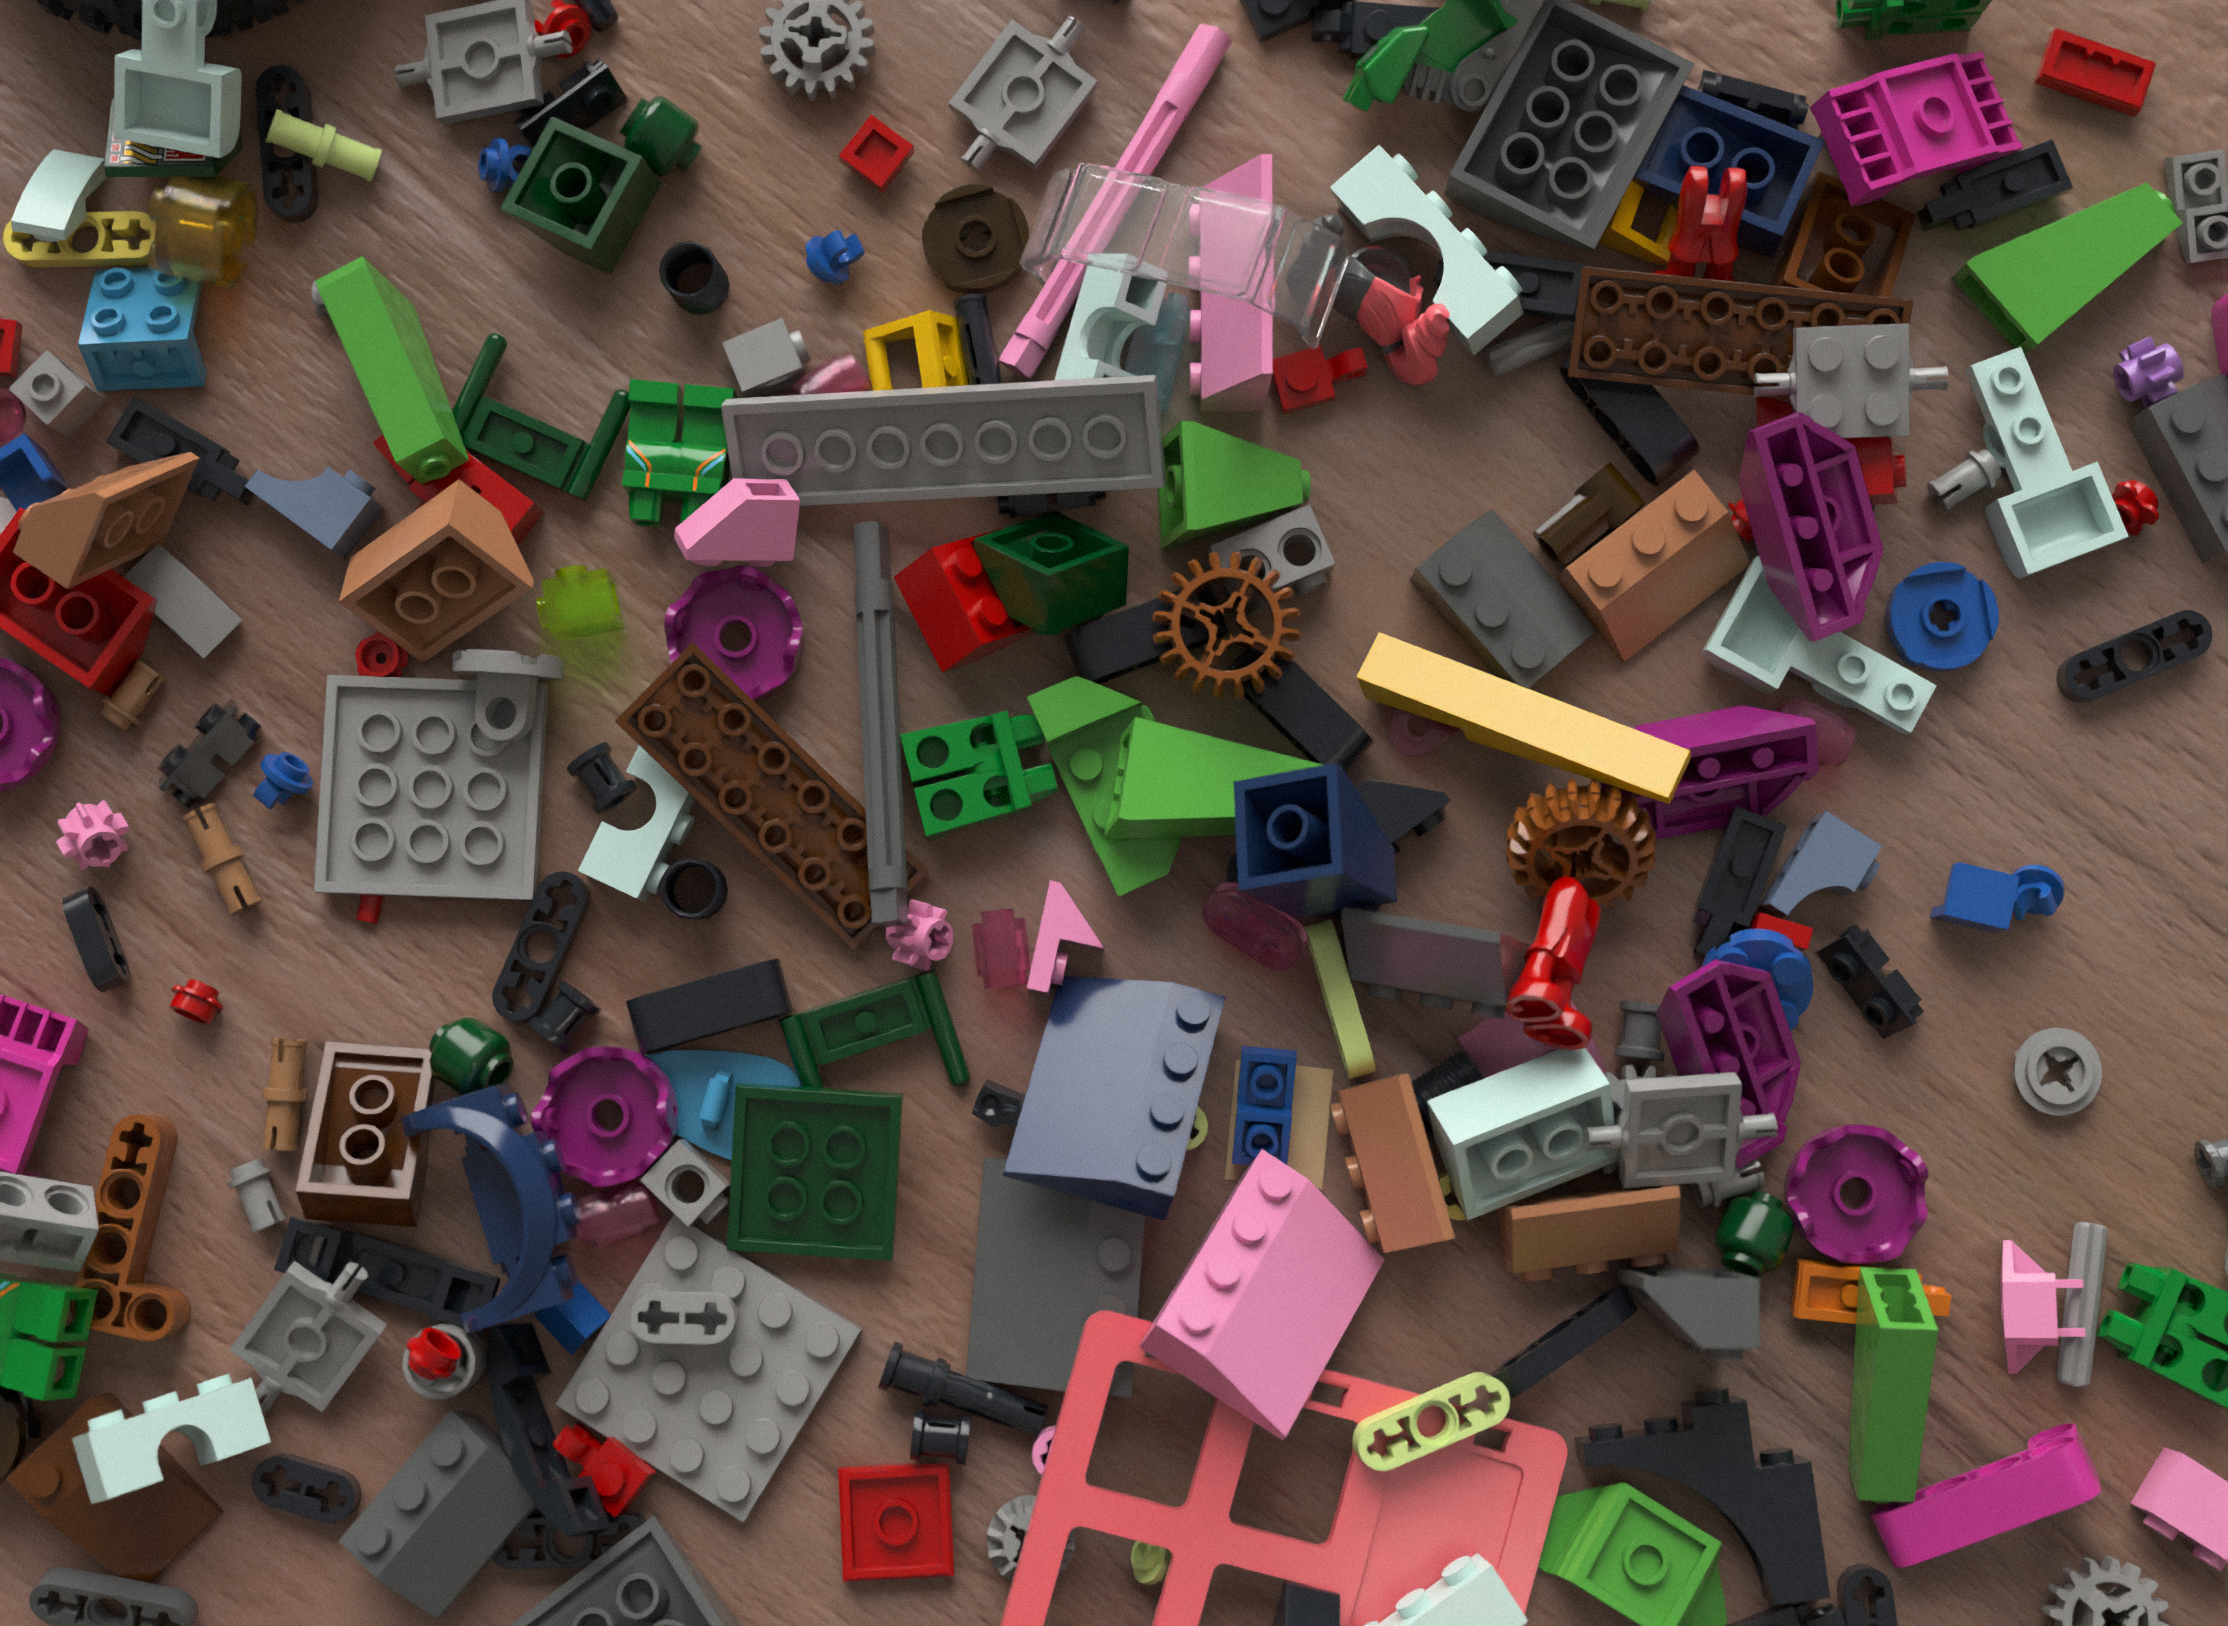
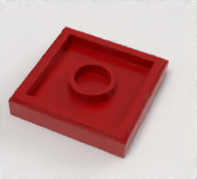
[838,1461,955,1582]

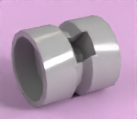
[402,1322,489,1399]

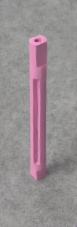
[998,24,1232,379]

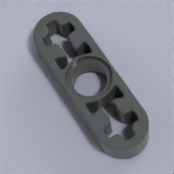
[29,1567,198,1626]

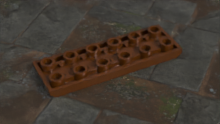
[1568,266,1913,399]
[615,642,929,950]

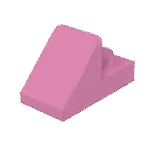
[1027,880,1104,995]

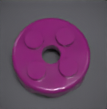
[664,565,805,703]
[0,657,60,792]
[531,1046,679,1187]
[1784,1124,1929,1263]

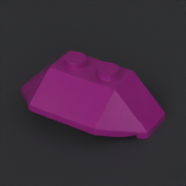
[1738,412,1884,642]
[1599,705,1819,840]
[1656,960,1801,1169]

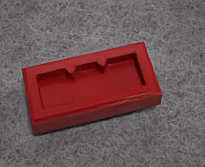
[2034,28,2157,117]

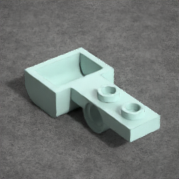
[114,0,242,158]
[1965,347,2129,579]
[1701,556,1937,735]

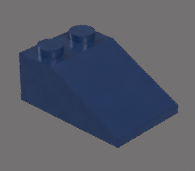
[1632,85,1824,258]

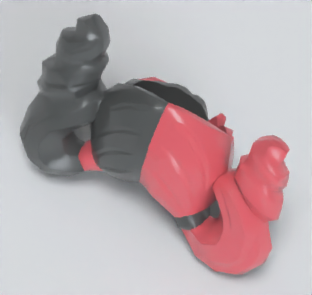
[1283,214,1450,385]

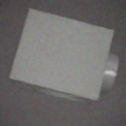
[722,318,811,398]
[9,350,107,439]
[640,1139,730,1227]

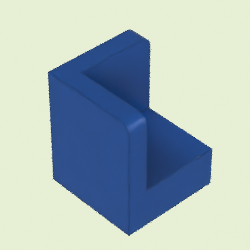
[0,433,70,512]
[1930,862,2020,933]

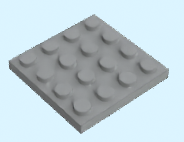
[314,675,548,901]
[556,1214,863,1522]

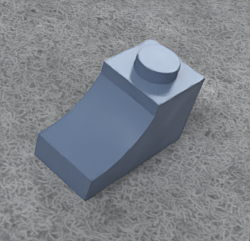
[245,467,384,559]
[1758,811,1882,918]

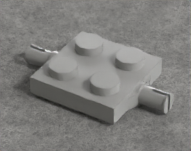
[395,0,572,125]
[949,16,1098,173]
[1754,323,1948,438]
[1584,1072,1777,1188]
[230,1261,387,1413]

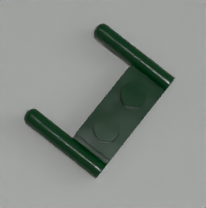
[452,333,630,502]
[779,969,970,1088]

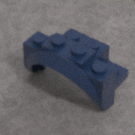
[401,1084,582,1333]

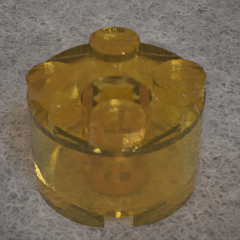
[148,175,258,290]

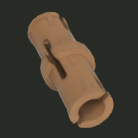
[182,803,263,916]
[262,1038,308,1151]

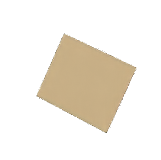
[1225,1060,1334,1189]

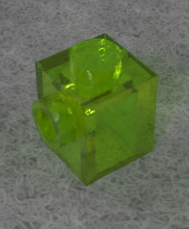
[536,565,624,642]

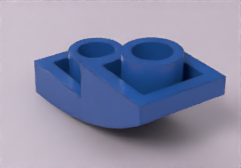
[1232,1046,1297,1165]

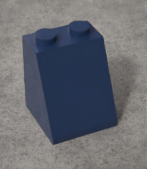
[1234,763,1397,918]

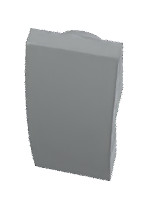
[2164,149,2228,264]
[123,543,242,659]

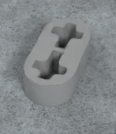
[629,1290,739,1345]

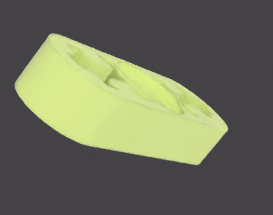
[1304,919,1376,1079]
[1352,1372,1510,1471]

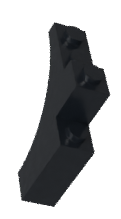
[1575,1388,1830,1605]

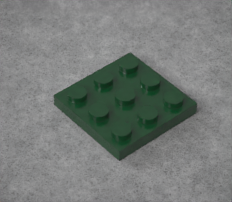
[727,1083,904,1261]

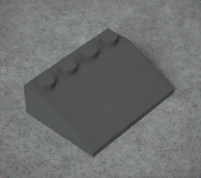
[1444,0,1695,253]
[966,1157,1145,1397]
[509,1516,740,1626]

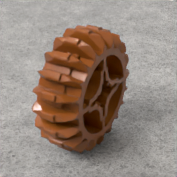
[1152,552,1301,701]
[1506,776,1657,910]

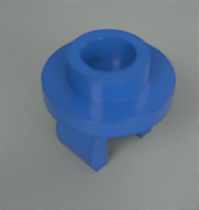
[478,138,532,193]
[806,230,865,285]
[253,752,313,810]
[2012,865,2065,920]

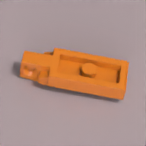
[1790,1259,1951,1324]

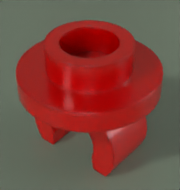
[534,0,591,58]

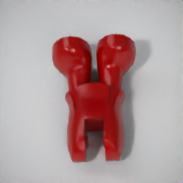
[1650,166,1748,282]
[1506,876,1602,1050]

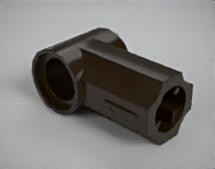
[1533,462,1646,569]

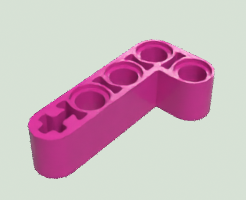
[1870,1423,2101,1568]

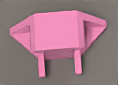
[2000,1240,2086,1374]

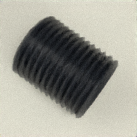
[659,241,730,315]
[660,859,728,920]
[1411,1050,1484,1135]

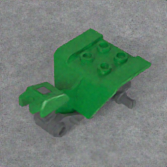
[1342,0,1544,112]

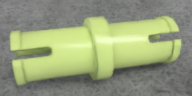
[266,109,382,182]

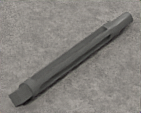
[854,521,908,928]

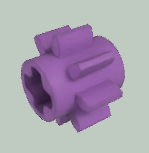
[2113,337,2184,408]

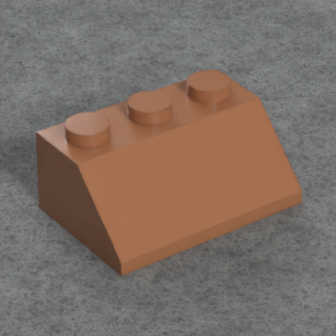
[13,452,199,589]
[1557,469,1750,663]
[339,480,534,663]
[1329,1073,1455,1253]
[1497,1185,1681,1282]

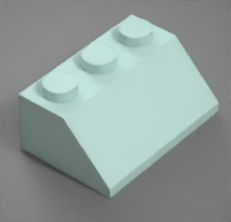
[1427,1048,1620,1220]

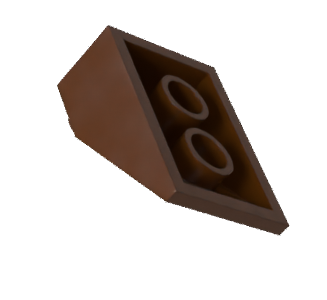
[1768,171,1915,297]
[296,1041,435,1227]
[6,1392,224,1583]

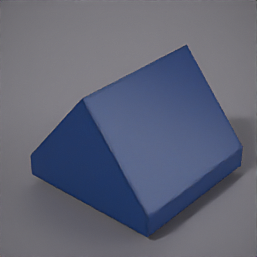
[534,1278,611,1355]

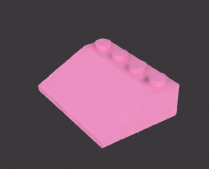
[1189,154,1273,412]
[1139,1149,1385,1440]

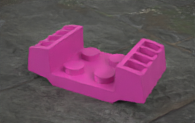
[1810,51,2023,206]
[0,994,89,1177]

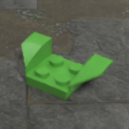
[1027,676,1182,897]
[1538,1483,1727,1626]

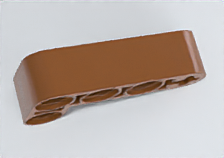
[70,1114,191,1341]

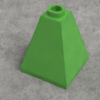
[1157,421,1311,551]

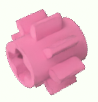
[56,800,130,871]
[886,899,954,971]

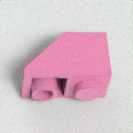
[674,479,800,567]
[2130,1447,2228,1572]

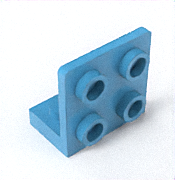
[78,265,207,391]

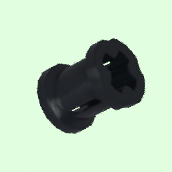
[567,742,638,814]
[528,980,601,1053]
[910,1409,971,1465]

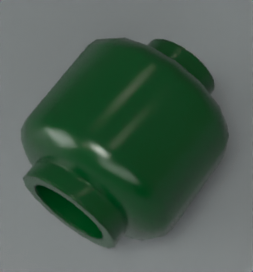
[619,96,703,177]
[429,1017,514,1095]
[1713,1191,1795,1278]

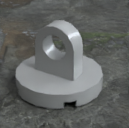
[452,649,564,742]

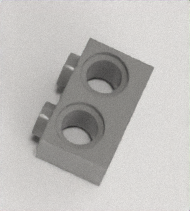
[1208,504,1336,616]
[0,1172,99,1272]

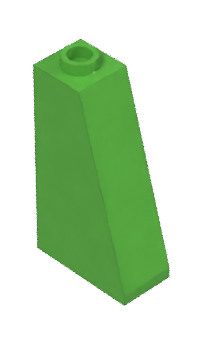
[1951,183,2183,355]
[315,256,469,485]
[1104,717,1323,839]
[1848,1267,1938,1504]

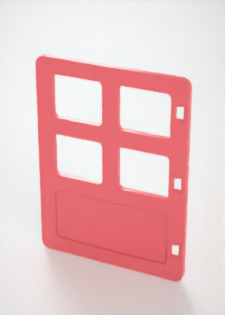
[1000,1310,1568,1626]

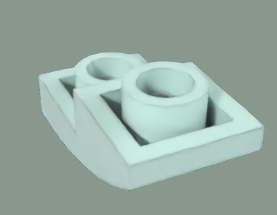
[11,149,106,242]

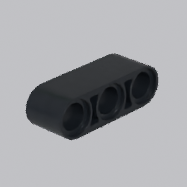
[1559,357,1700,486]
[1063,585,1229,684]
[1224,648,1373,772]
[626,959,794,1054]

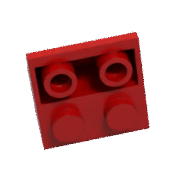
[893,527,1034,673]

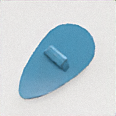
[647,1050,801,1161]

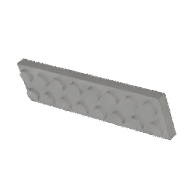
[721,375,1166,506]

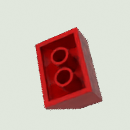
[0,507,158,697]

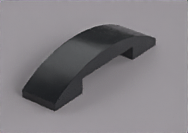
[274,1216,501,1333]
[488,1323,611,1538]

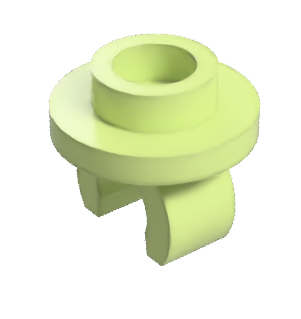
[1131,1541,1171,1585]

